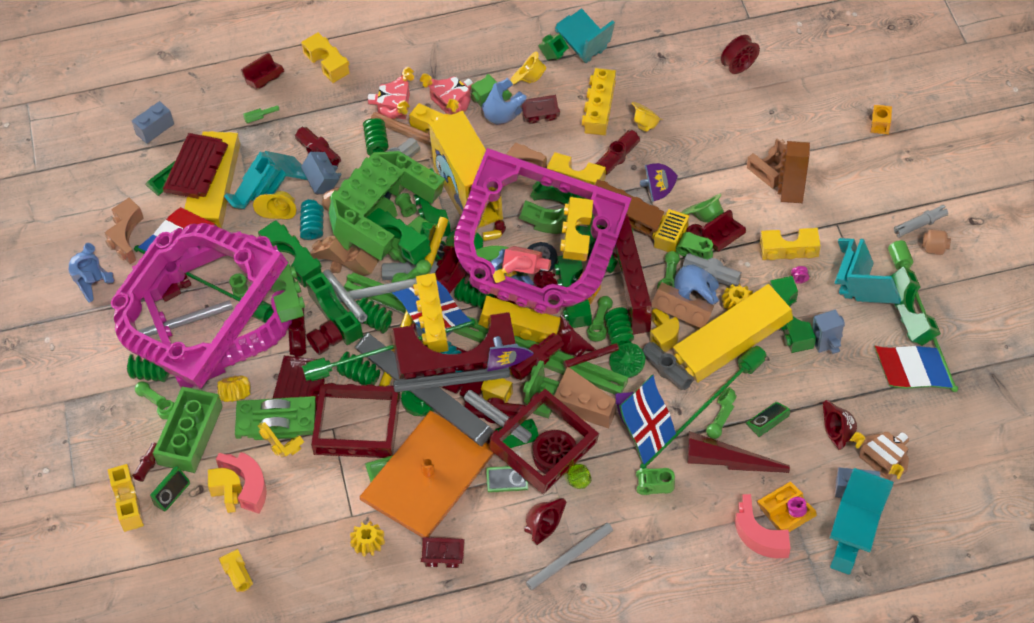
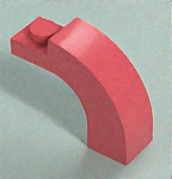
[216,452,267,514]
[735,494,791,558]

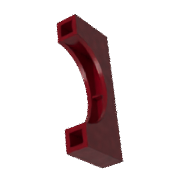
[612,214,652,335]
[392,312,516,379]

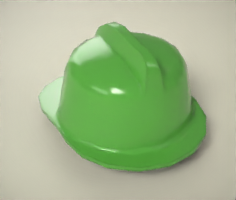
[681,194,724,222]

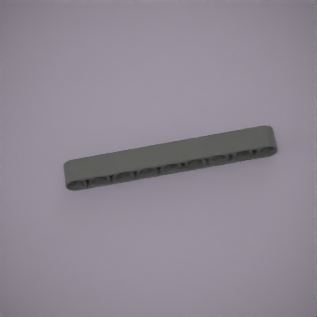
[355,332,495,447]

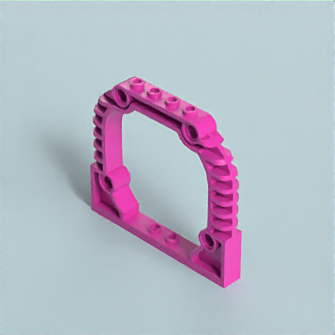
[454,148,632,315]
[111,223,288,389]
[132,231,299,388]

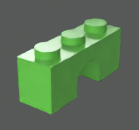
[272,260,305,322]

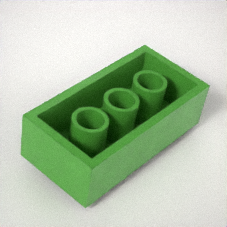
[153,386,223,473]

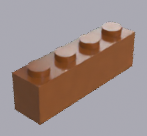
[777,141,810,204]
[589,179,664,237]

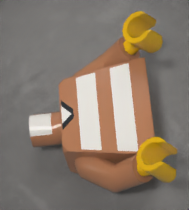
[850,432,909,480]

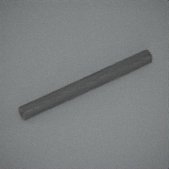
[393,367,510,392]

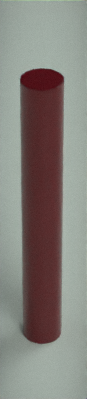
[563,343,619,369]

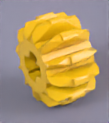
[721,283,753,311]
[217,375,251,402]
[350,521,385,557]

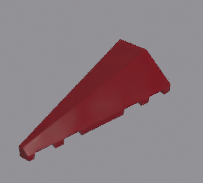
[410,246,467,331]
[688,431,790,473]

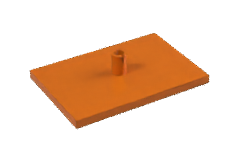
[359,411,495,538]

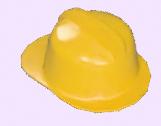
[510,52,546,85]
[632,102,663,132]
[253,191,297,219]

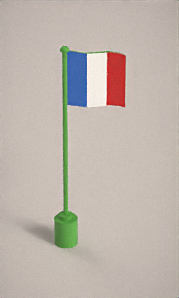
[874,240,958,392]

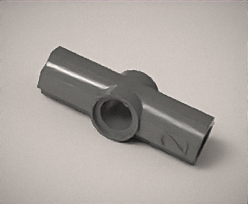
[643,342,694,390]

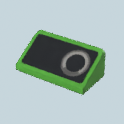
[486,466,528,492]

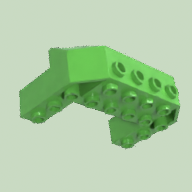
[329,151,445,261]

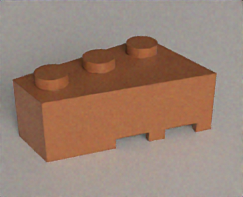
[554,367,616,429]

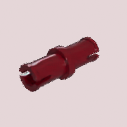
[132,442,157,482]

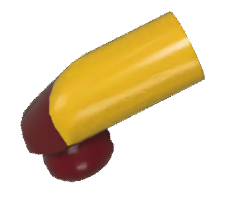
[482,220,506,241]

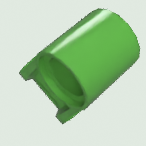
[676,232,713,260]
[636,468,675,495]

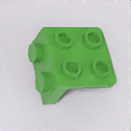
[523,360,560,419]

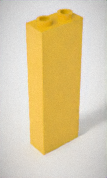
[184,131,240,228]
[673,284,793,383]

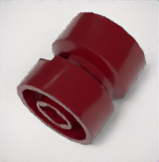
[306,320,343,355]

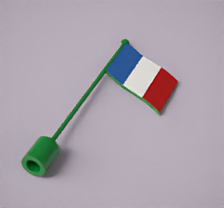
[134,207,274,323]

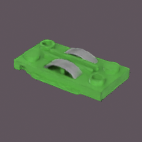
[235,396,316,440]

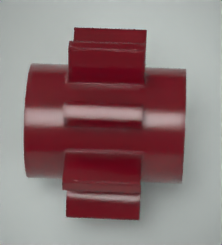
[534,270,557,289]

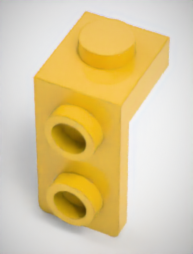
[258,422,304,457]

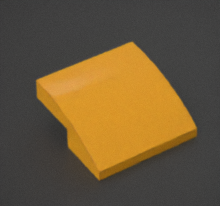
[757,481,817,532]

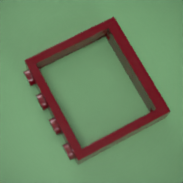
[311,383,401,458]
[489,389,599,495]

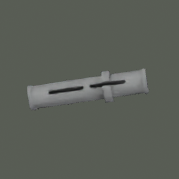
[894,205,948,238]

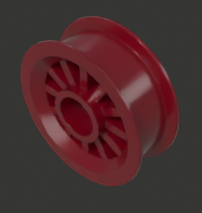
[721,35,760,74]
[533,430,576,474]

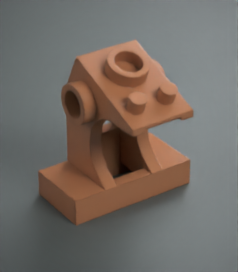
[747,138,787,189]

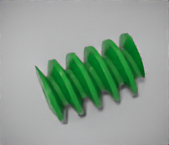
[363,118,389,156]
[454,277,495,309]
[356,297,393,334]
[605,307,634,346]
[337,351,380,385]
[127,354,170,382]

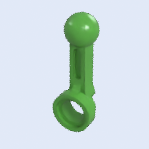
[657,251,680,289]
[392,260,431,283]
[587,296,613,341]
[135,381,174,419]
[706,387,737,439]

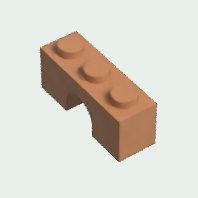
[652,282,714,328]

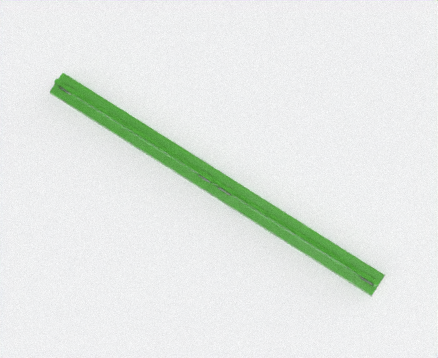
[344,272,628,395]

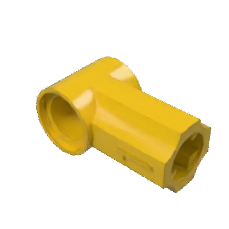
[218,549,253,592]

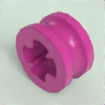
[791,266,809,284]
[787,497,807,517]

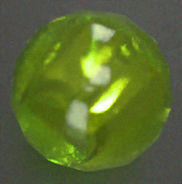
[567,464,592,489]

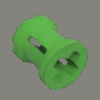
[395,193,417,217]
[229,273,248,298]

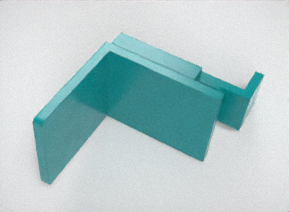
[555,8,615,63]
[224,151,308,209]
[835,238,901,304]
[830,468,894,575]

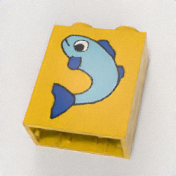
[429,111,503,229]

